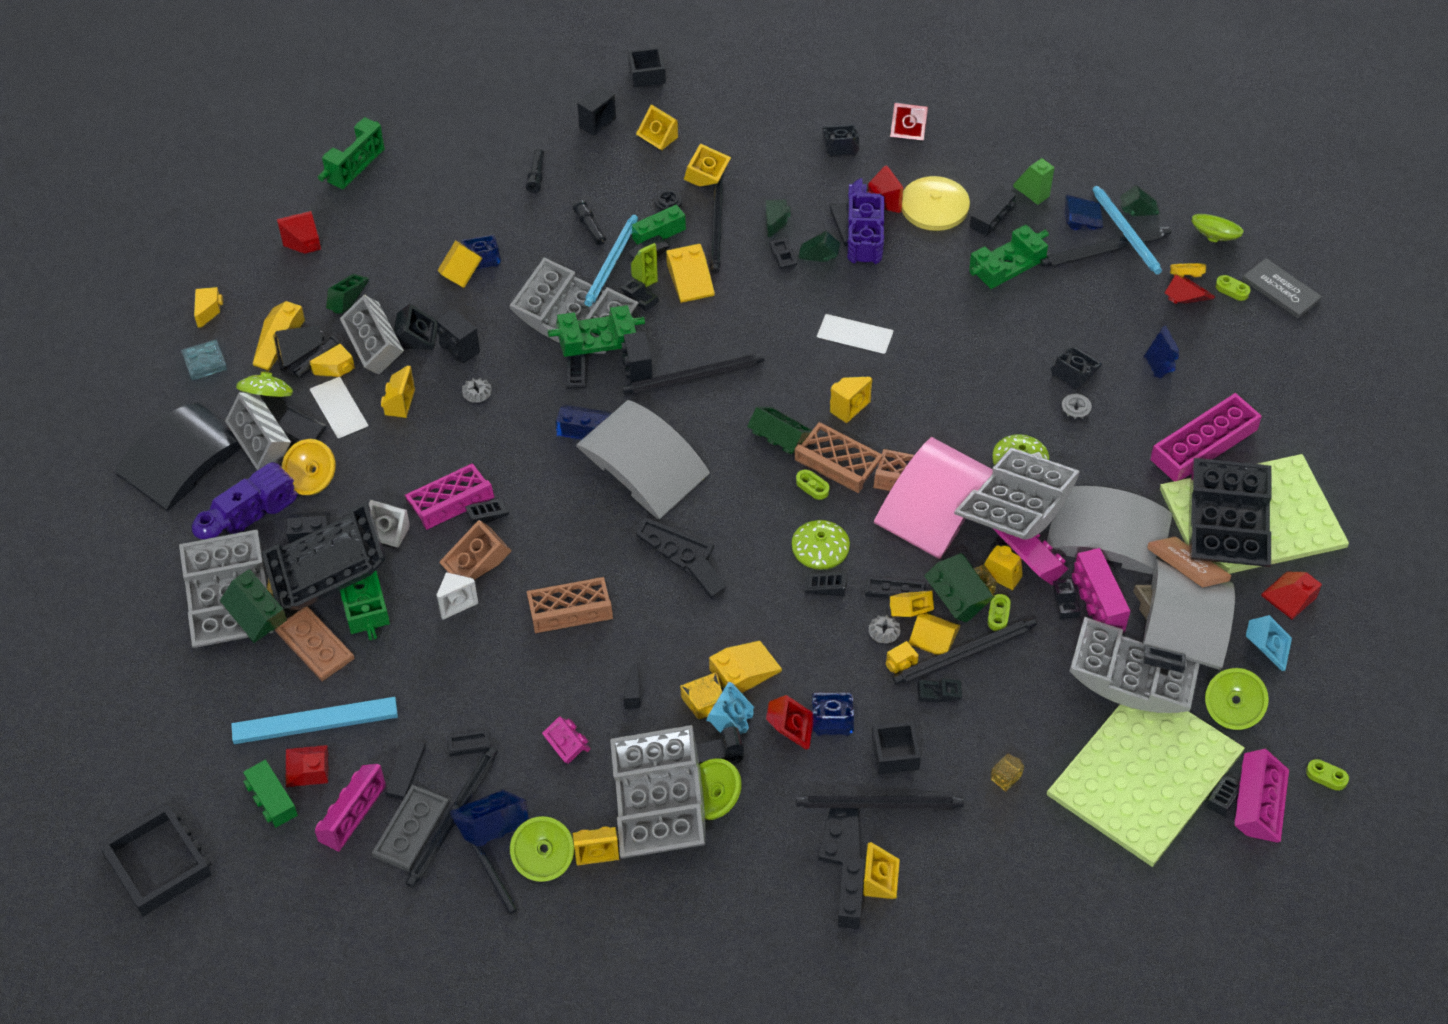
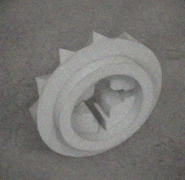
[462,377,492,402]
[1061,394,1092,419]
[869,615,900,643]

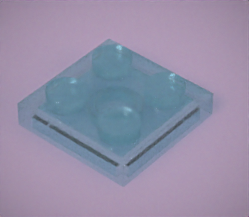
[181,340,227,380]

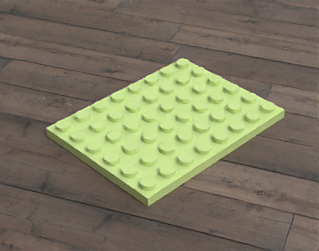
[1160,454,1349,574]
[1047,704,1245,867]

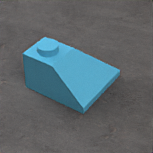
[1246,615,1292,671]

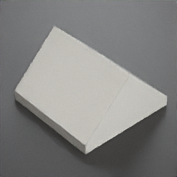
[369,500,410,547]
[437,572,478,619]

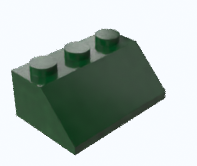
[747,407,812,454]
[924,553,995,623]
[220,569,287,643]

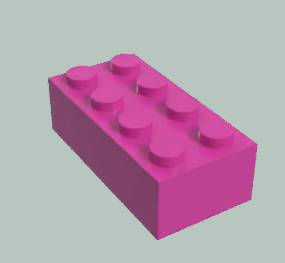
[1072,548,1130,634]

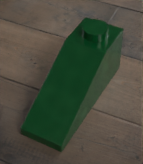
[326,274,369,314]

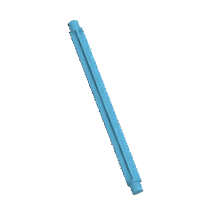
[1092,186,1162,274]
[584,215,638,307]

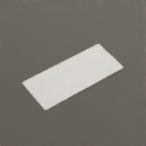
[817,314,893,354]
[310,377,368,438]

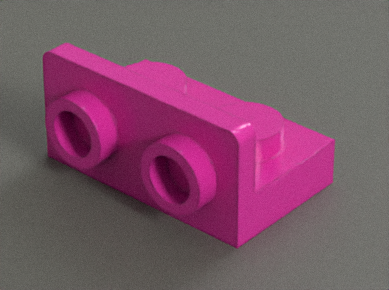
[542,716,590,764]

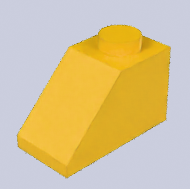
[194,287,223,328]
[310,344,355,377]
[890,590,934,617]

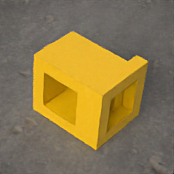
[886,641,919,674]

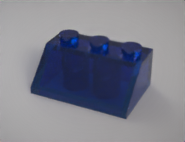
[556,405,613,439]
[450,790,529,846]

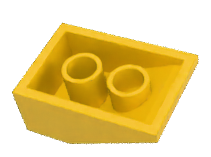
[666,244,715,303]
[709,641,782,693]

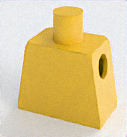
[980,545,1023,590]

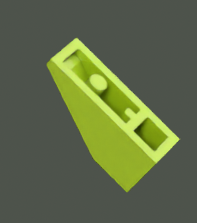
[631,243,658,287]

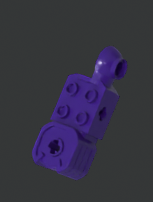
[847,178,884,264]
[192,462,298,540]

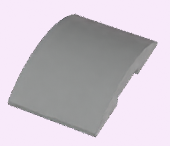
[510,258,638,354]
[576,400,710,520]
[954,448,1080,539]
[1047,486,1173,575]
[179,530,273,648]
[1143,558,1235,670]
[1070,617,1199,713]
[610,725,705,859]

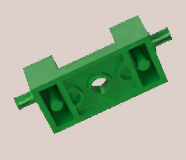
[317,117,385,190]
[969,225,1049,289]
[548,305,645,357]
[340,571,390,640]

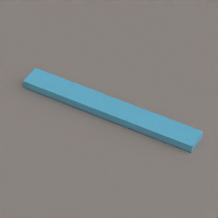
[231,697,398,744]

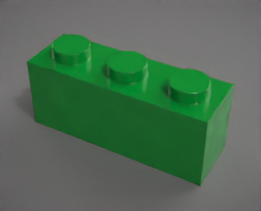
[632,205,686,245]
[243,760,298,828]

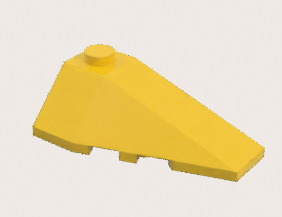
[253,301,305,371]

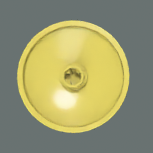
[902,176,970,231]

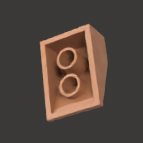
[440,520,512,580]

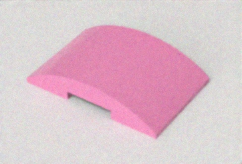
[874,437,993,559]

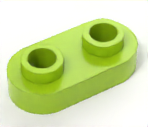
[1215,275,1250,301]
[796,470,829,500]
[987,594,1011,631]
[1306,759,1349,790]

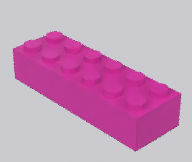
[1150,393,1262,481]

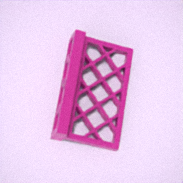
[405,463,494,530]

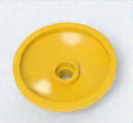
[282,439,336,495]

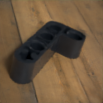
[696,727,744,765]

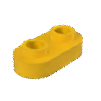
[1170,263,1206,277]

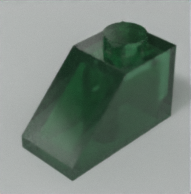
[1120,185,1160,216]
[766,199,791,237]
[798,231,840,262]

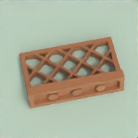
[795,422,883,493]
[874,449,914,491]
[527,577,613,633]

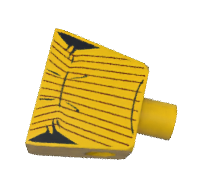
[680,673,722,719]

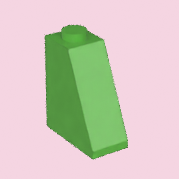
[1013,158,1054,205]

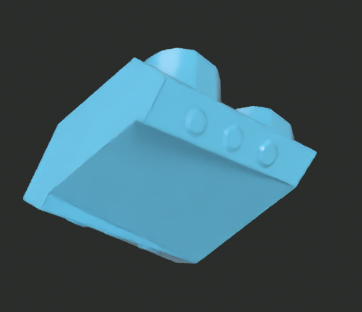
[706,682,754,735]

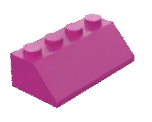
[993,528,1068,585]
[1235,749,1289,843]
[315,764,386,852]

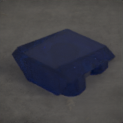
[1065,195,1103,230]
[461,234,501,269]
[1143,326,1179,379]
[812,693,854,736]

